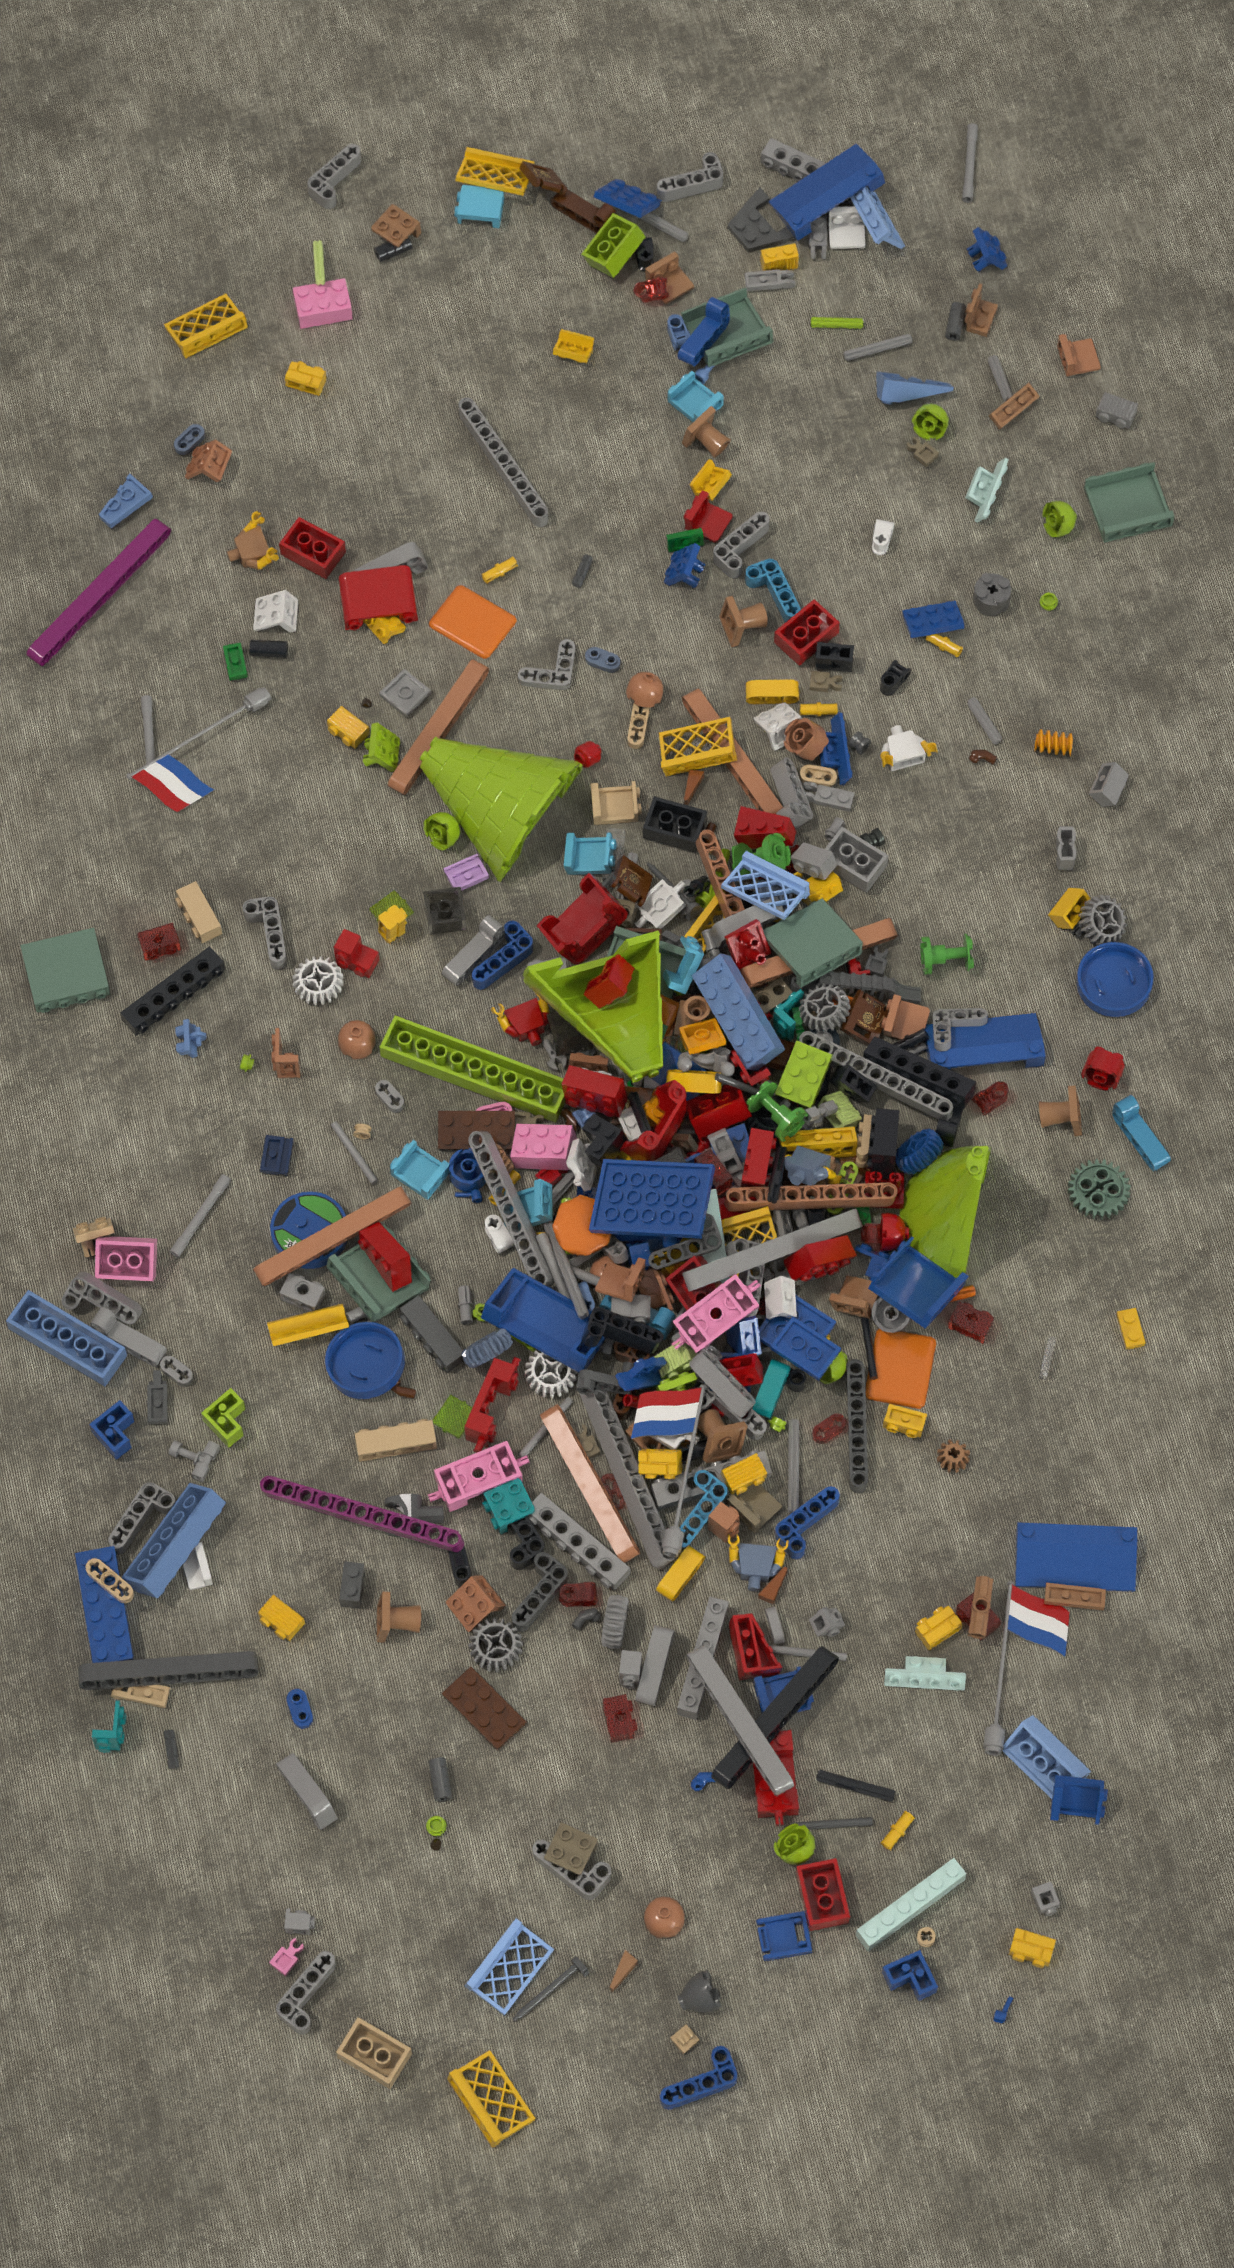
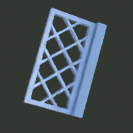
[850,187,905,249]
[721,851,810,920]
[465,1918,554,2015]

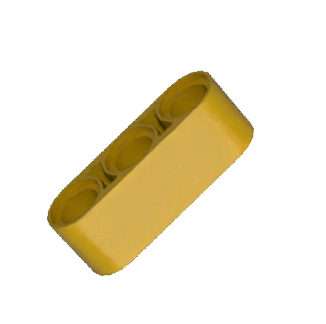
[745,679,799,704]
[666,1069,722,1094]
[656,1545,705,1602]

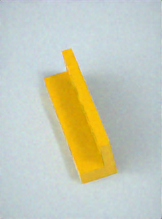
[684,889,737,954]
[779,1126,858,1157]
[267,1304,349,1346]

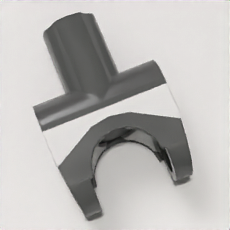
[384,1494,444,1537]

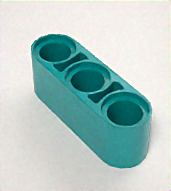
[752,1359,791,1419]

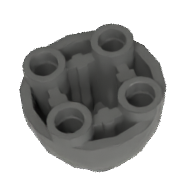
[677,1970,722,2013]

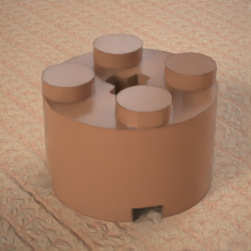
[784,718,829,761]

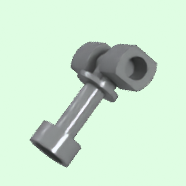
[799,1100,838,1131]
[169,1440,220,1482]

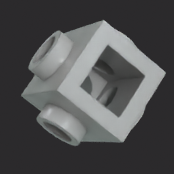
[809,1607,845,1637]

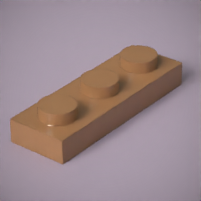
[988,383,1040,430]
[1044,1583,1106,1611]

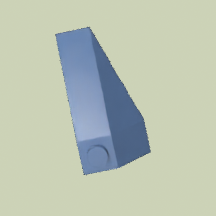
[876,372,954,404]

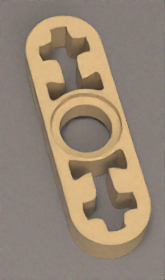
[627,704,650,749]
[85,1558,134,1603]

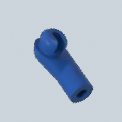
[691,1772,716,1791]

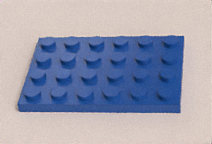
[589,1159,715,1239]

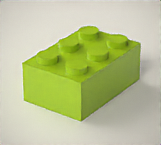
[581,213,646,278]
[775,1040,833,1108]

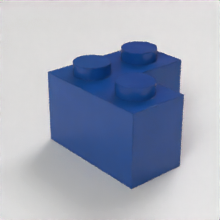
[624,1239,666,1270]
[89,1400,134,1460]
[882,1950,938,2001]

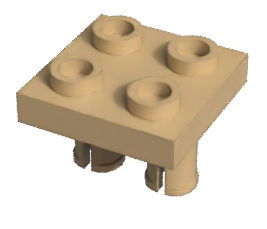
[73,1217,115,1257]

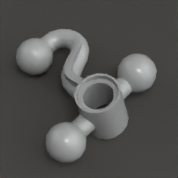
[677,1046,735,1077]

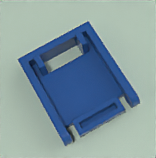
[756,1911,812,1961]

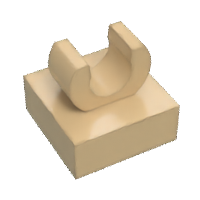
[670,2025,700,2055]

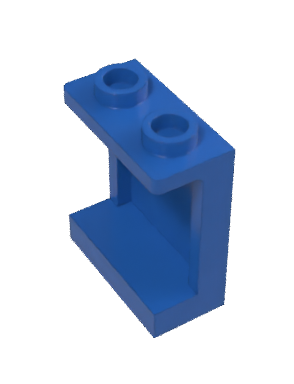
[726,1315,762,1356]
[753,1666,814,1713]
[1050,1775,1108,1825]

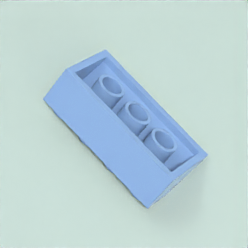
[1002,1715,1091,1799]

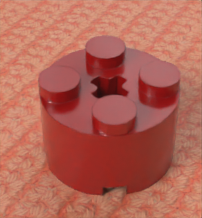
[1081,1046,1125,1091]

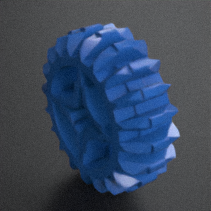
[895,1128,944,1175]

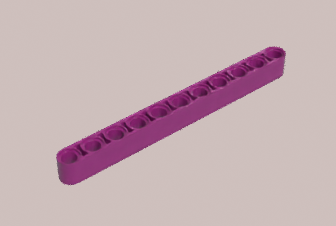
[26,518,171,666]
[260,1476,465,1552]

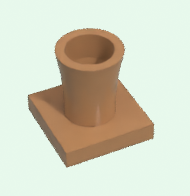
[682,406,731,458]
[719,596,768,647]
[673,996,716,1038]
[1039,1085,1082,1136]
[697,1409,748,1464]
[376,1592,421,1643]

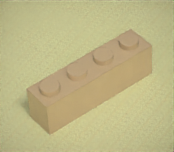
[355,1419,437,1462]

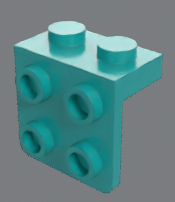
[773,989,804,1042]
[482,1478,535,1535]
[92,1700,126,1753]

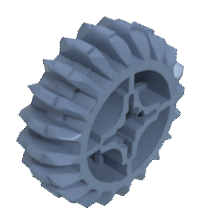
[461,1328,513,1368]

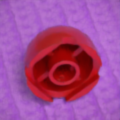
[880,1213,909,1252]

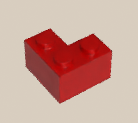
[334,929,380,978]
[583,954,635,1009]

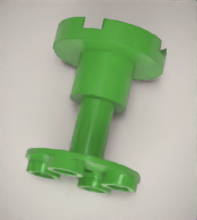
[731,833,791,880]
[920,933,974,975]
[746,1081,808,1142]

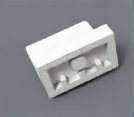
[828,207,865,249]
[253,590,298,633]
[754,703,802,751]

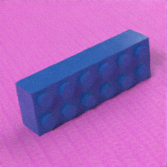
[75,1546,134,1663]

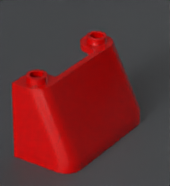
[339,565,418,630]
[536,873,628,965]
[620,1080,687,1162]

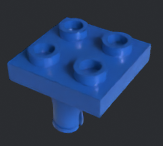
[967,227,1008,272]
[663,543,705,588]

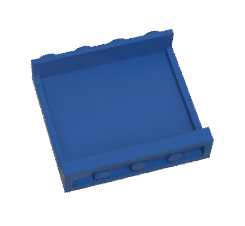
[868,1236,969,1329]

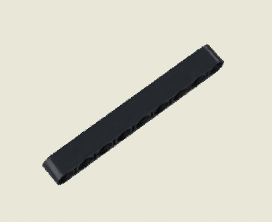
[711,1646,839,1789]

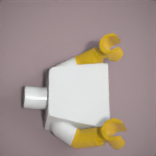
[880,725,938,772]

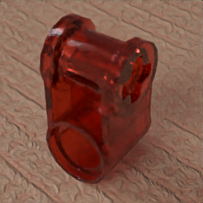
[633,277,669,303]
[972,1081,1009,1116]
[861,1223,882,1243]
[559,1582,598,1607]

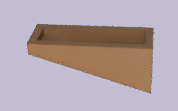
[610,1950,638,1992]

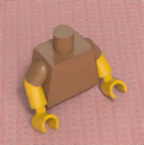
[227,511,279,570]

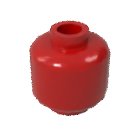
[574,741,602,768]

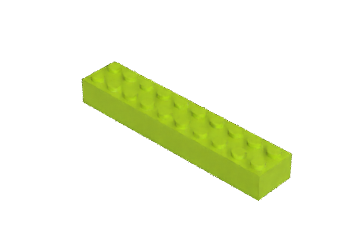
[380,1015,566,1123]

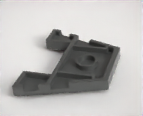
[727,187,796,253]

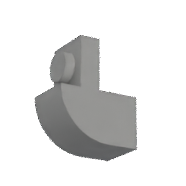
[708,1128,744,1176]

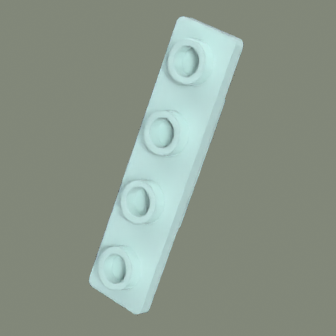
[965,457,1009,523]
[884,1656,966,1691]

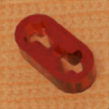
[812,1413,846,1444]
[601,1473,625,1510]

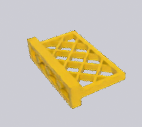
[455,147,535,196]
[164,294,248,359]
[659,717,737,776]
[699,1206,777,1252]
[447,2050,535,2148]

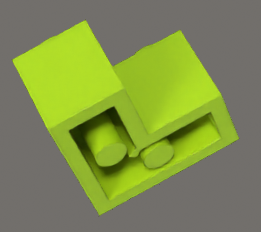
[201,1388,246,1448]

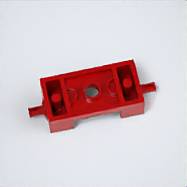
[464,1357,521,1453]
[753,1730,799,1827]

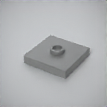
[379,669,431,717]

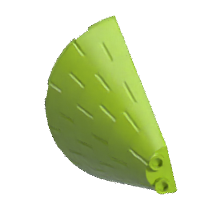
[419,737,582,882]
[523,931,663,1083]
[900,1146,991,1278]

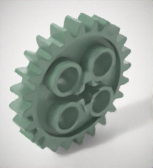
[1068,1159,1131,1220]

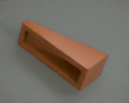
[684,769,704,805]
[758,1567,788,1604]

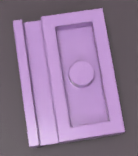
[443,854,489,893]

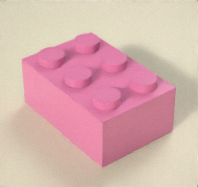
[293,278,353,329]
[510,1124,577,1170]
[95,1236,157,1281]

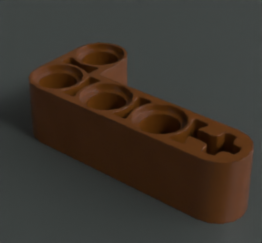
[550,189,616,234]
[613,1341,650,1420]

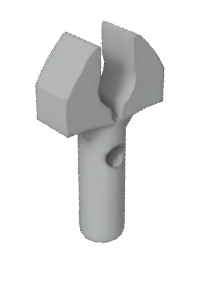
[542,1039,567,1073]

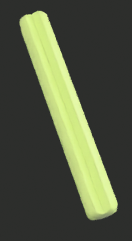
[313,240,325,285]

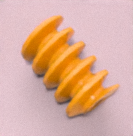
[1034,729,1073,757]

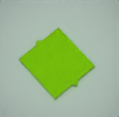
[369,890,414,922]
[432,1394,473,1439]

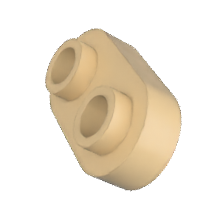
[800,765,837,787]

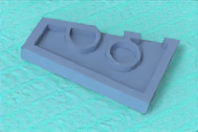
[99,473,153,529]

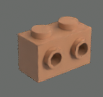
[708,1502,740,1543]

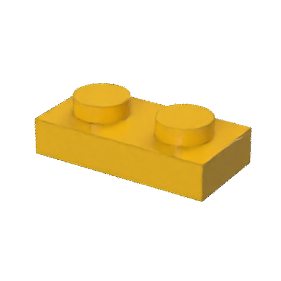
[1116,1308,1146,1350]

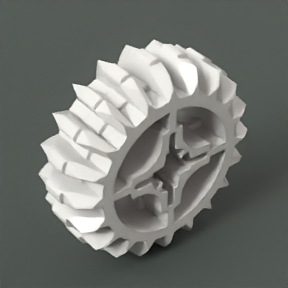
[293,956,344,1006]
[525,1350,578,1398]

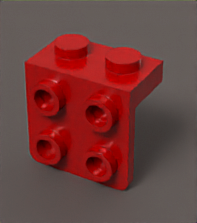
[683,490,733,543]
[730,1049,771,1086]

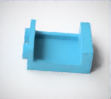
[454,185,504,229]
[668,371,724,422]
[564,832,616,875]
[662,936,704,994]
[390,1140,450,1200]
[504,1179,553,1231]

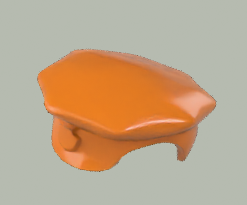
[552,1195,611,1256]

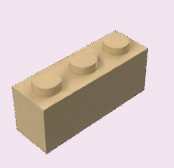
[175,881,222,943]

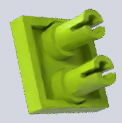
[363,722,400,772]
[656,1371,697,1391]

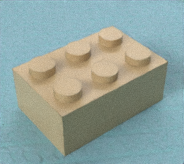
[336,2017,412,2089]

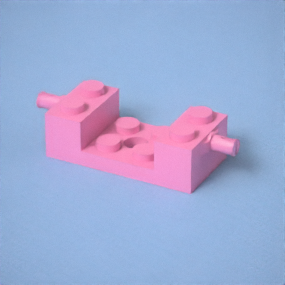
[671,1274,761,1354]
[428,1441,529,1512]

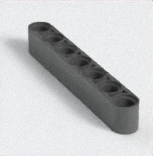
[846,1359,868,1494]

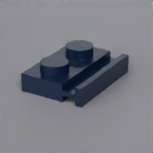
[260,1135,294,1176]

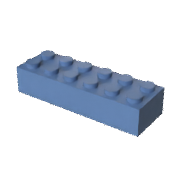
[691,954,785,1071]
[6,1290,127,1387]
[121,1483,226,1599]

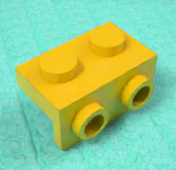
[553,329,594,363]
[690,459,732,501]
[363,616,406,644]
[883,1404,927,1438]

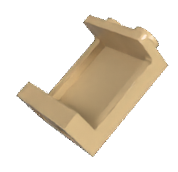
[591,781,642,825]

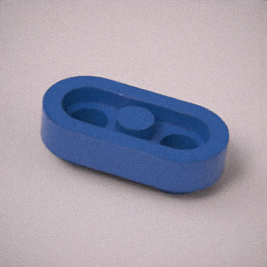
[287,1689,313,1729]

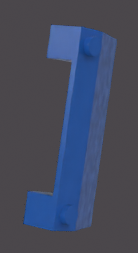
[768,144,885,241]
[925,1013,1046,1070]
[481,1268,606,1372]
[1015,1522,1137,1592]

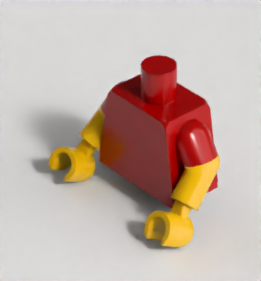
[491,993,550,1046]

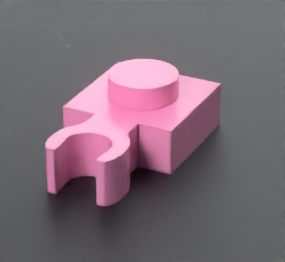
[269,1938,304,1977]

